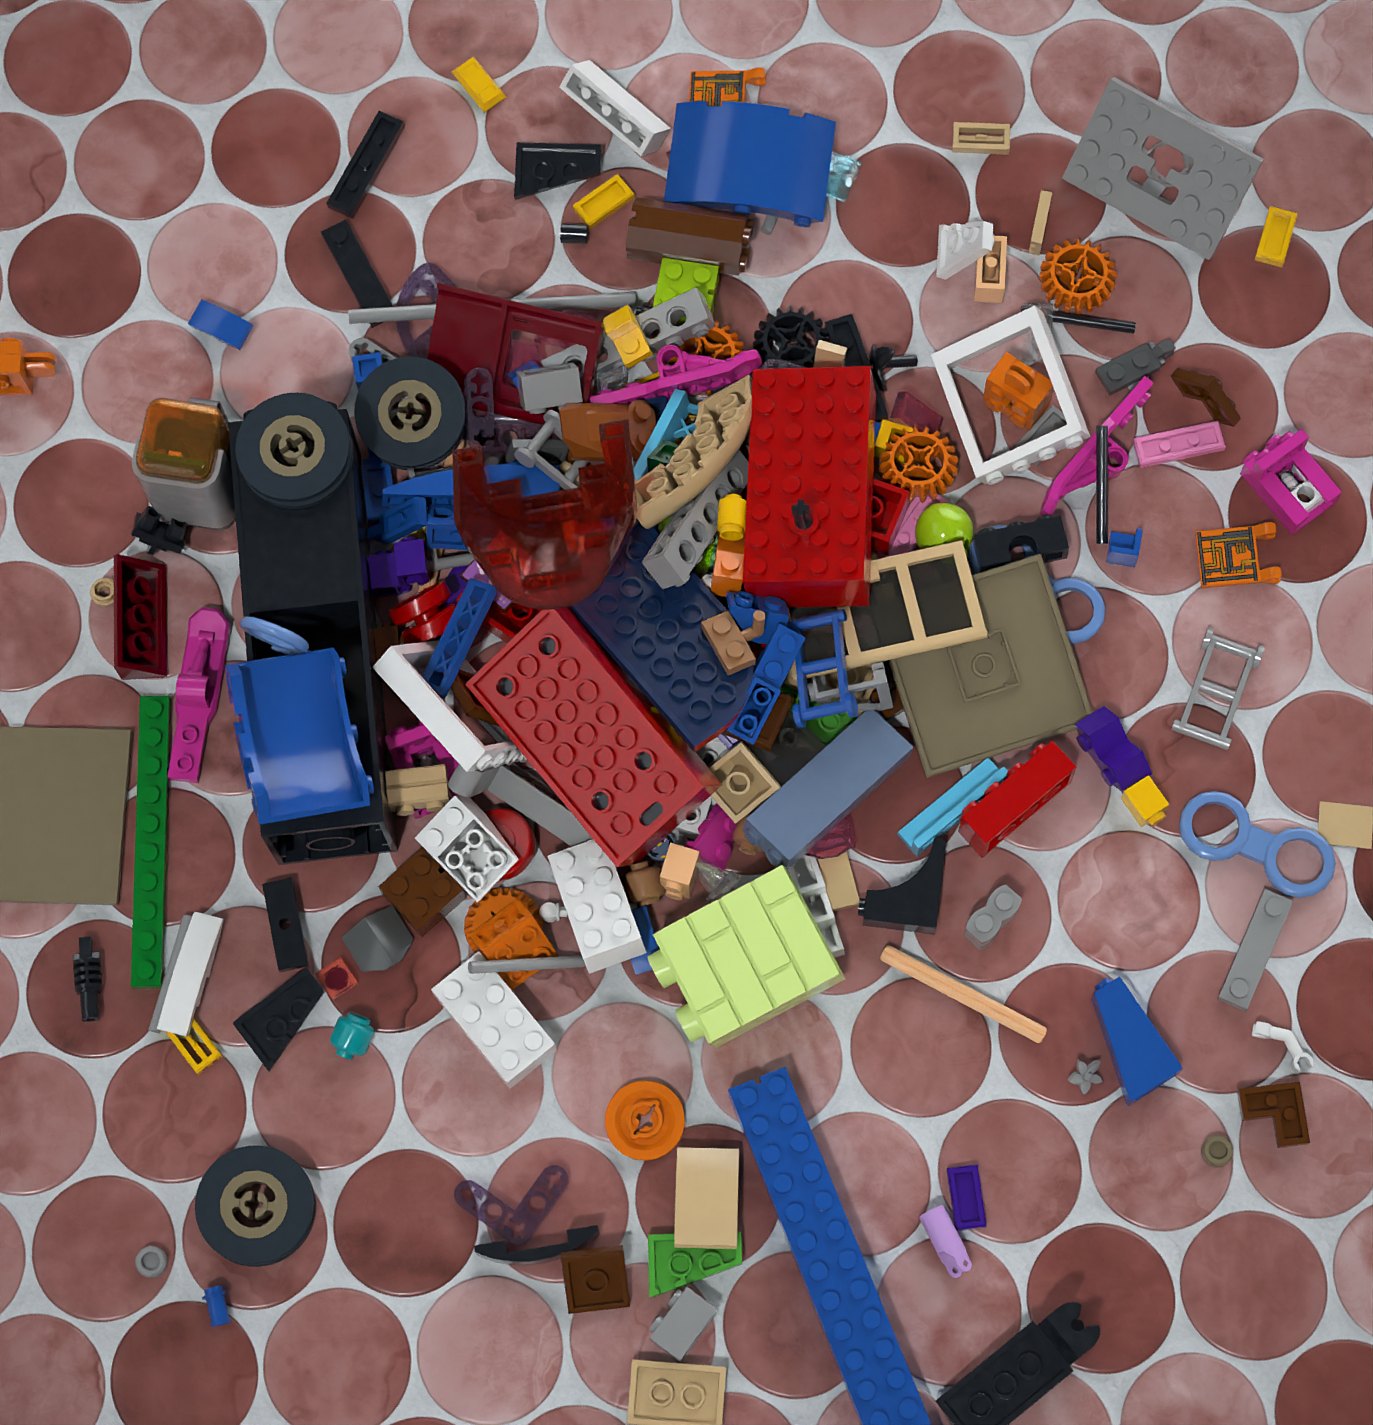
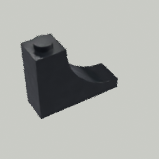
[858,839,946,935]

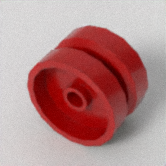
[388,580,457,644]

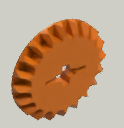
[464,887,543,961]
[605,1081,685,1161]

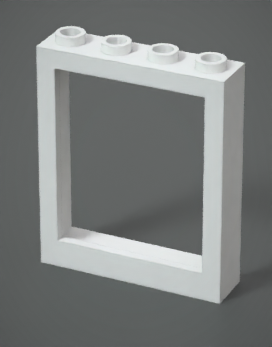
[931,306,1090,485]
[372,640,527,772]

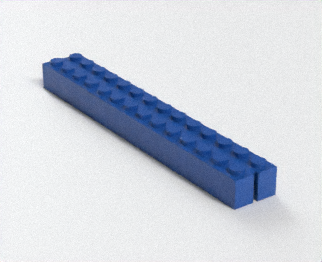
[728,1067,931,1425]

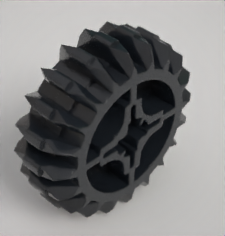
[753,306,830,369]

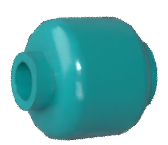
[330,1012,374,1060]

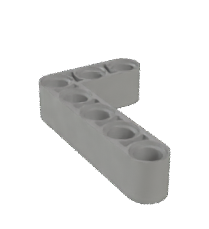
[447,763,593,847]

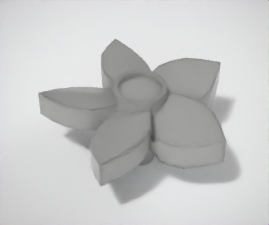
[1068,1060,1103,1095]

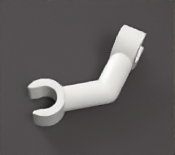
[1252,1021,1314,1074]

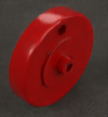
[484,808,536,881]

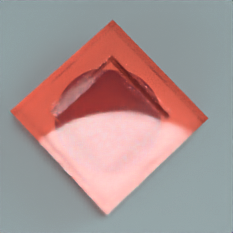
[315,957,358,1000]

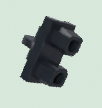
[131,506,186,555]

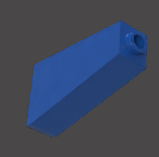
[1091,976,1183,1106]

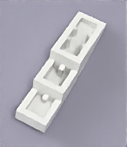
[788,848,845,958]
[157,911,224,1036]

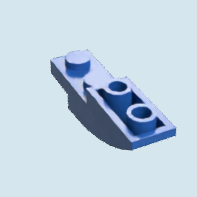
[726,623,806,745]

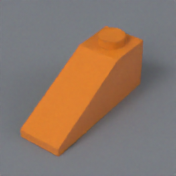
[710,532,745,597]

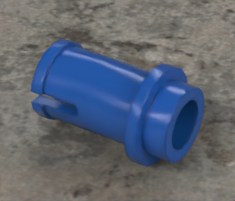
[202,1285,231,1327]

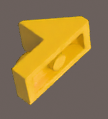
[603,305,653,369]

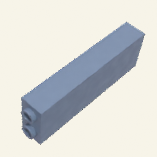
[742,710,913,870]

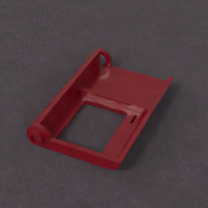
[427,283,604,426]

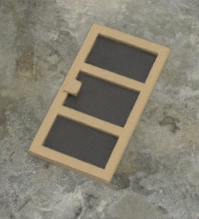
[787,540,988,681]

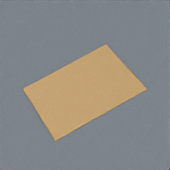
[1318,801,1373,849]

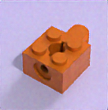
[0,338,56,395]
[983,352,1054,430]

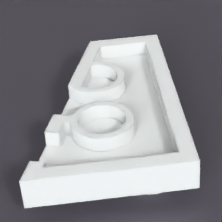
[936,221,994,280]

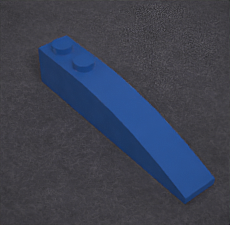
[382,462,560,510]

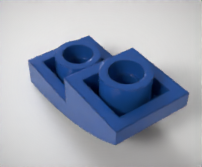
[188,299,254,350]
[630,905,660,975]

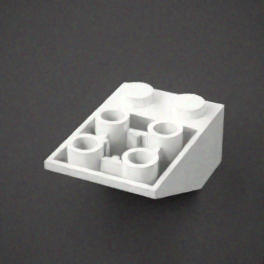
[415,795,519,902]

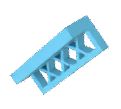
[627,389,698,485]
[897,758,1008,857]

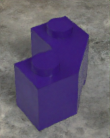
[368,537,429,598]
[1074,706,1152,793]

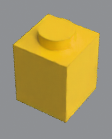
[1121,775,1169,828]

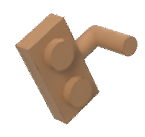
[701,610,765,676]

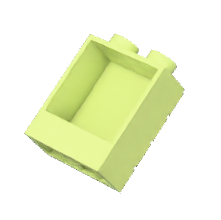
[647,865,845,1048]

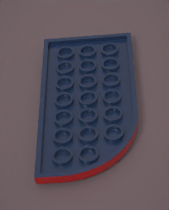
[547,518,754,752]

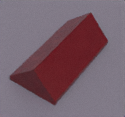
[114,554,167,680]

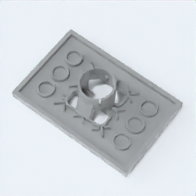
[1062,77,1264,261]

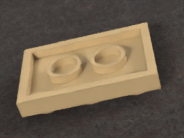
[627,1360,726,1425]

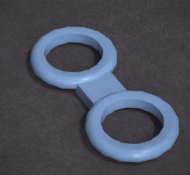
[968,525,1106,645]
[240,616,345,678]
[1179,791,1336,898]

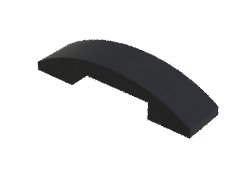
[474,1225,600,1265]

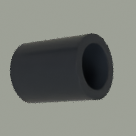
[560,223,587,244]

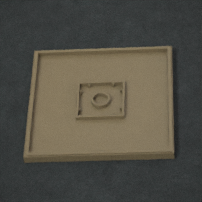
[871,554,1093,778]
[0,727,133,905]

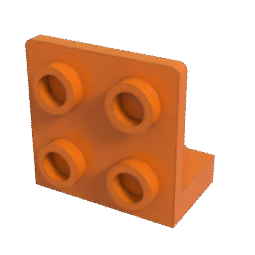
[469,899,558,991]

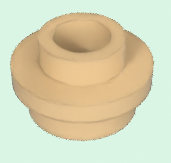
[90,578,114,607]

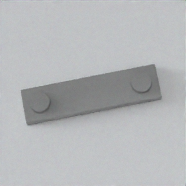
[1217,889,1293,1012]

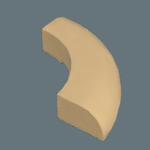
[629,375,752,529]

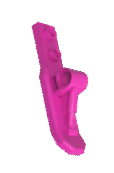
[589,345,762,404]
[1039,376,1154,516]
[167,607,231,784]

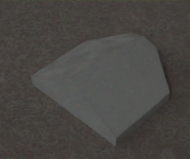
[341,906,414,972]

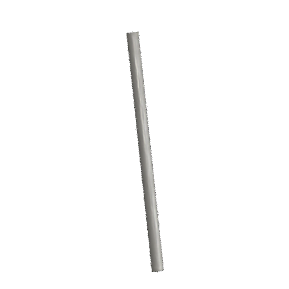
[348,292,636,324]

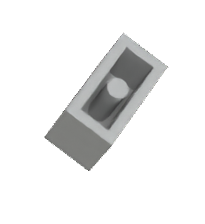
[516,363,583,414]
[649,1287,718,1363]

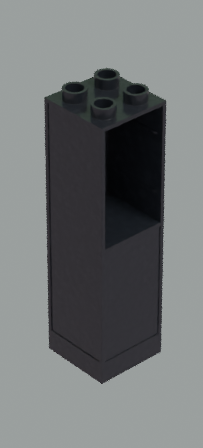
[228,401,398,865]

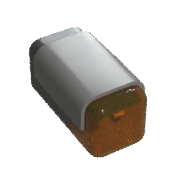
[132,397,236,530]

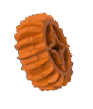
[1039,238,1117,314]
[668,320,744,396]
[879,426,958,504]

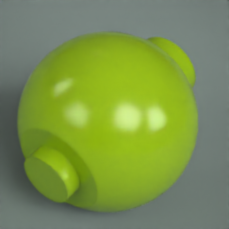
[915,503,974,566]

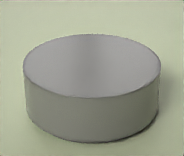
[135,1246,168,1278]

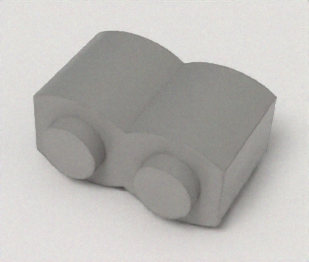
[964,885,1022,950]

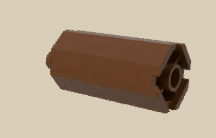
[626,197,754,276]

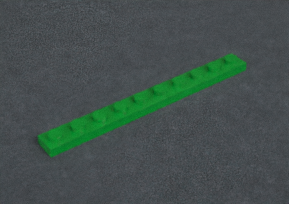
[131,696,171,989]

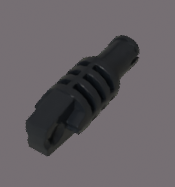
[73,936,103,1022]

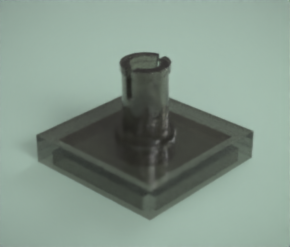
[743,710,826,787]

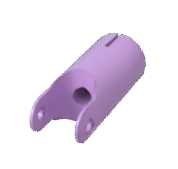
[919,1205,972,1278]

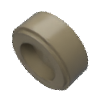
[1201,1135,1234,1168]

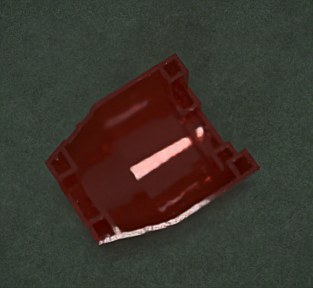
[452,419,637,610]

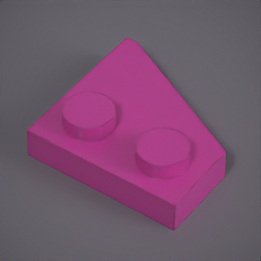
[684,803,737,871]

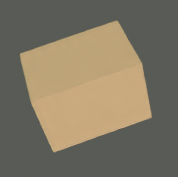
[708,741,781,824]

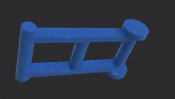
[786,609,858,728]

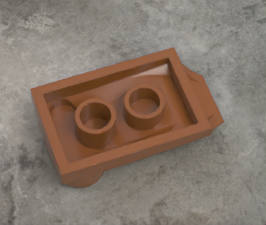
[559,400,656,462]

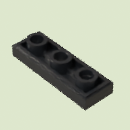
[262,877,309,972]

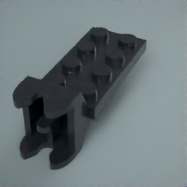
[935,1302,1100,1425]

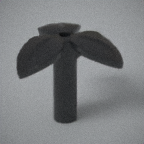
[869,344,918,392]

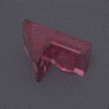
[890,391,943,434]

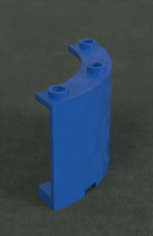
[664,101,836,227]
[225,648,374,825]

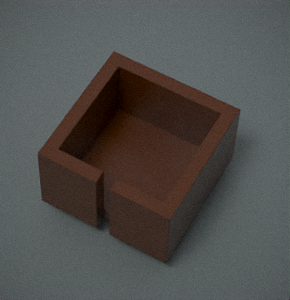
[378,847,467,938]

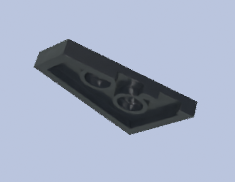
[514,142,602,200]
[233,968,325,1072]

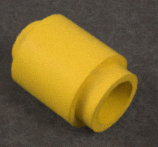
[717,494,747,541]

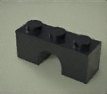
[973,515,1069,573]

